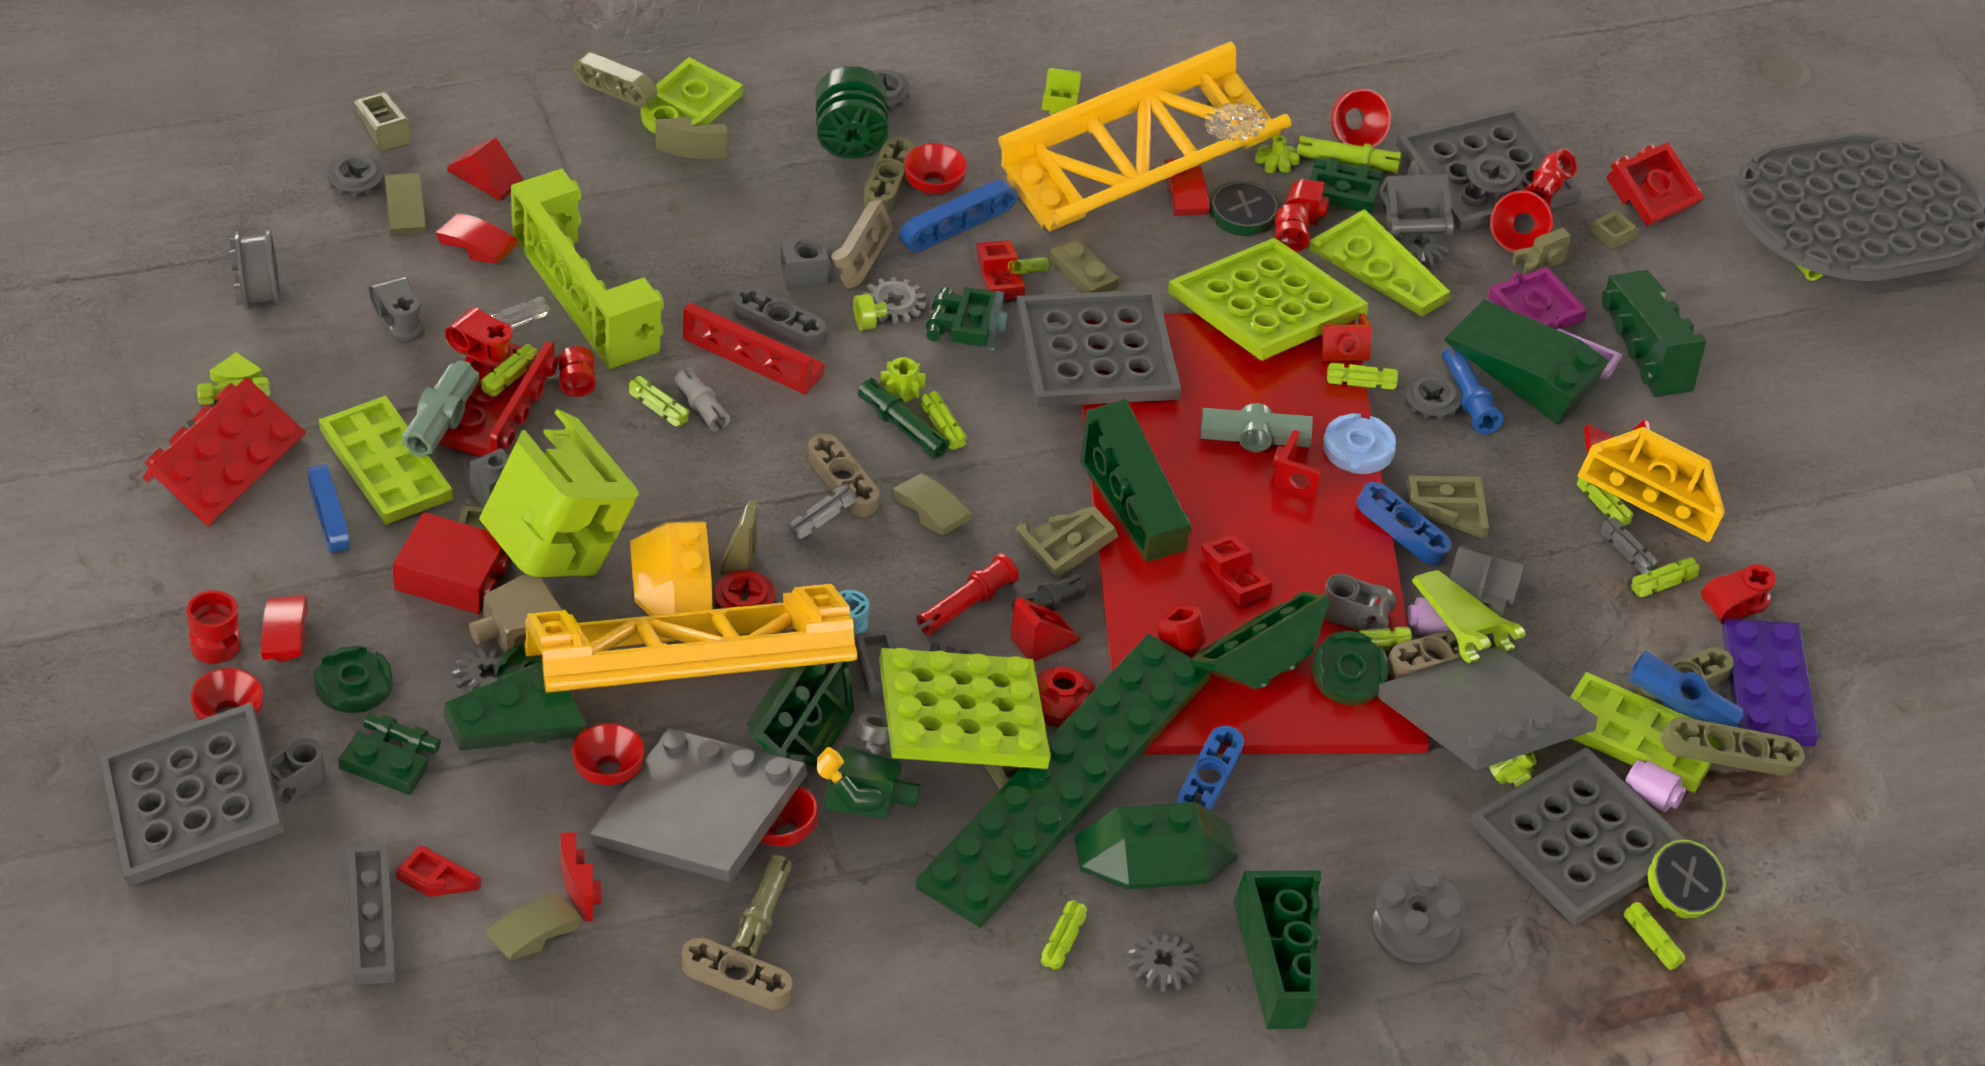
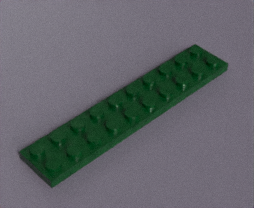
[916,633,1211,928]

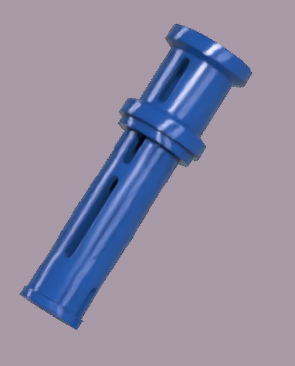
[1442,346,1504,435]

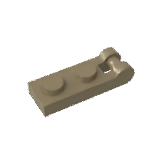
[831,200,894,288]

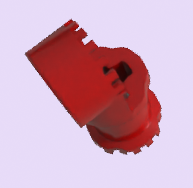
[1524,148,1578,206]

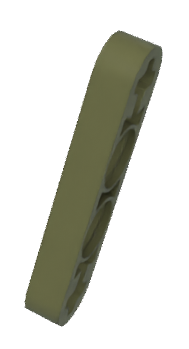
[1660,717,1805,776]

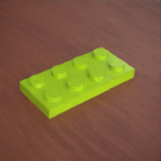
[319,395,453,525]
[1570,672,1722,793]

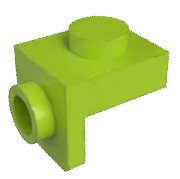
[1042,68,1081,115]

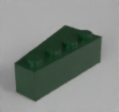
[1602,270,1707,397]
[1080,399,1191,562]
[1233,870,1321,1029]

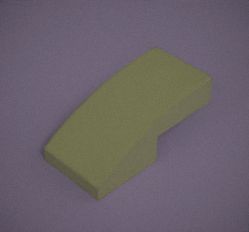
[655,117,728,159]
[385,173,426,235]
[893,473,972,536]
[486,893,582,960]

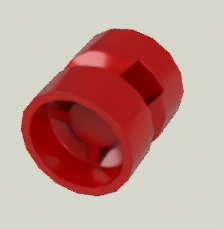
[186,590,241,664]

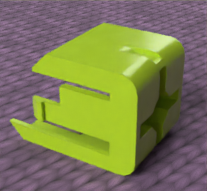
[479,408,639,577]

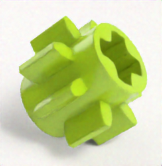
[880,357,926,402]
[1488,752,1536,787]

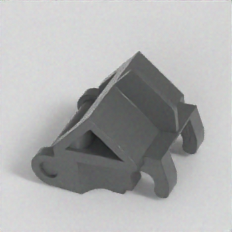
[1380,160,1454,237]
[1450,545,1527,617]

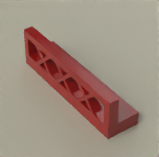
[683,302,825,395]

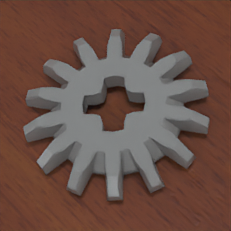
[863,277,926,324]

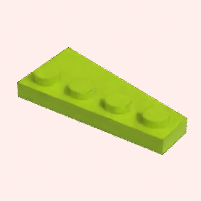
[1309,209,1450,317]

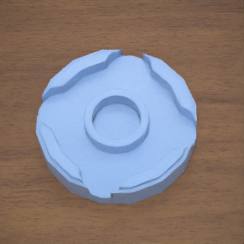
[1323,413,1396,474]

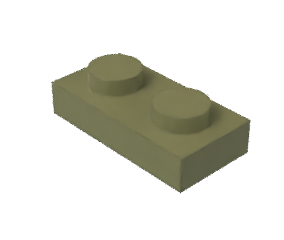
[1048,238,1119,293]

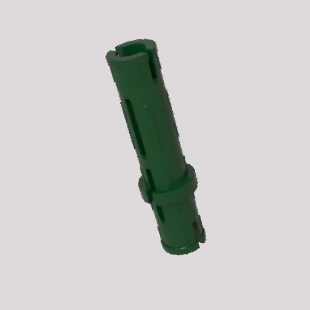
[858,378,950,459]

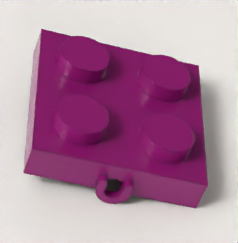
[1488,267,1587,330]

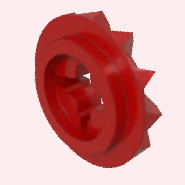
[715,570,775,608]

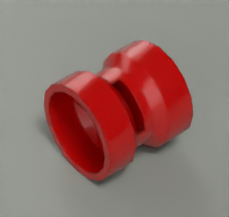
[1275,204,1310,252]
[559,346,596,397]

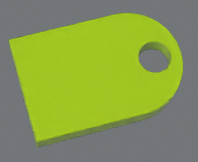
[641,57,743,134]

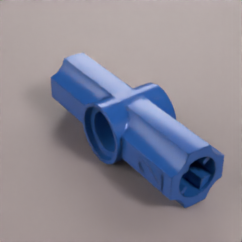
[1628,650,1744,727]

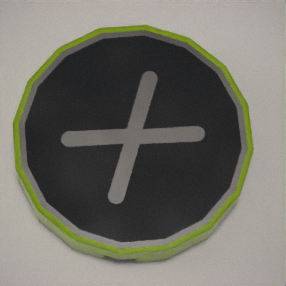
[1647,840,1726,918]

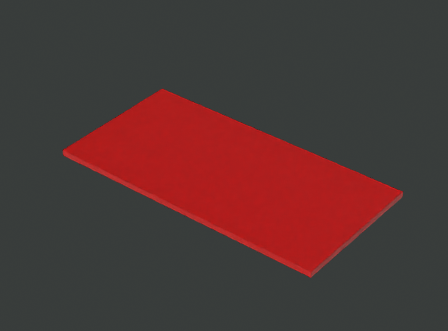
[1081,313,1429,755]

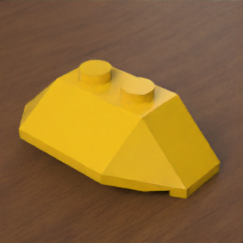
[1577,427,1725,543]
[630,521,713,616]

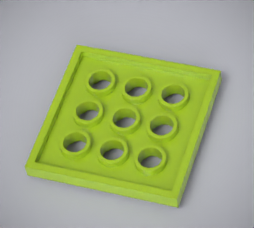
[1168,237,1368,360]
[879,648,1050,769]

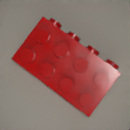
[438,341,559,457]
[142,377,306,527]

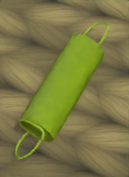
[1008,258,1054,274]

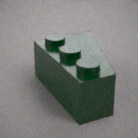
[444,661,586,750]

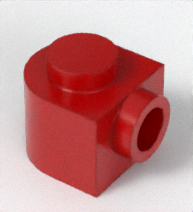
[1285,179,1329,226]
[1156,604,1207,655]

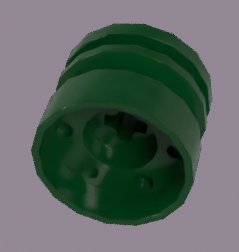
[815,66,889,159]

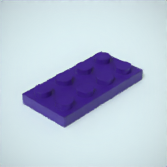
[1722,619,1818,747]

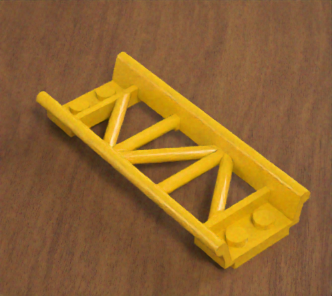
[998,41,1291,232]
[525,584,857,693]

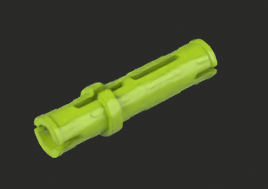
[1297,135,1401,174]

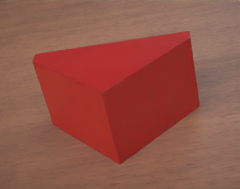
[447,137,523,201]
[1010,597,1081,662]

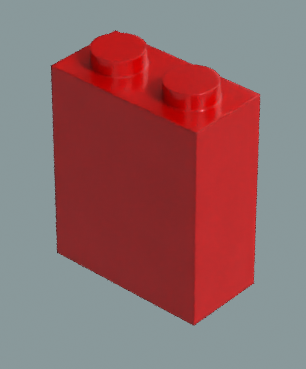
[393,512,512,615]

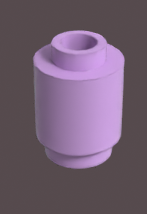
[1407,598,1451,636]
[1625,760,1686,812]

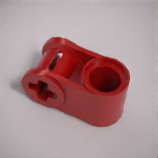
[444,307,514,370]
[1701,564,1776,625]

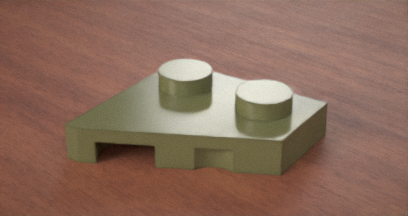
[1407,475,1489,538]
[1015,506,1118,578]

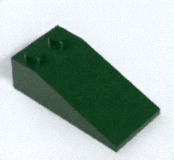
[1444,299,1609,425]

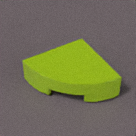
[209,352,262,383]

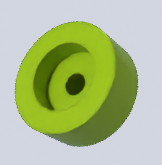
[853,294,887,331]

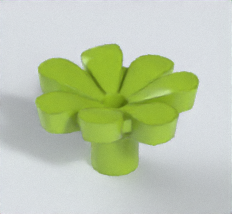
[1255,135,1300,173]

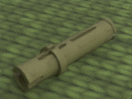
[731,854,793,958]

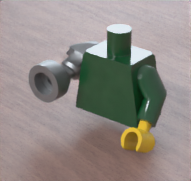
[817,714,921,819]

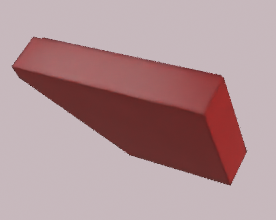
[396,844,481,897]

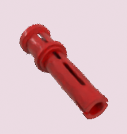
[916,553,1019,636]

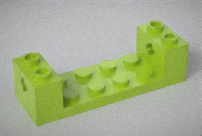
[511,168,664,370]

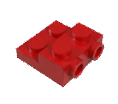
[1606,142,1705,227]

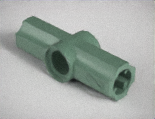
[402,360,479,458]
[1200,403,1313,452]

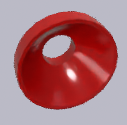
[1330,88,1391,148]
[904,143,967,196]
[1490,190,1554,253]
[1036,666,1096,728]
[190,668,264,720]
[572,723,645,786]
[760,786,818,847]

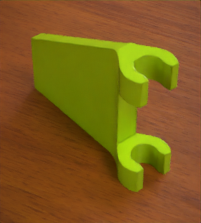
[1412,570,1526,663]

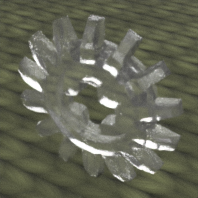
[1205,102,1267,141]

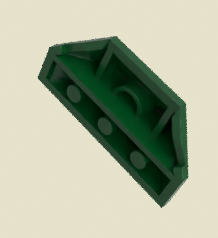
[1191,591,1330,689]
[747,661,854,766]
[1074,802,1238,890]

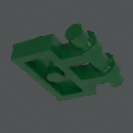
[1309,157,1383,213]
[926,287,1000,347]
[338,713,441,795]

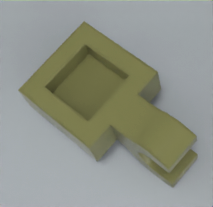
[1512,227,1571,275]

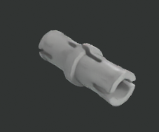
[674,368,730,432]

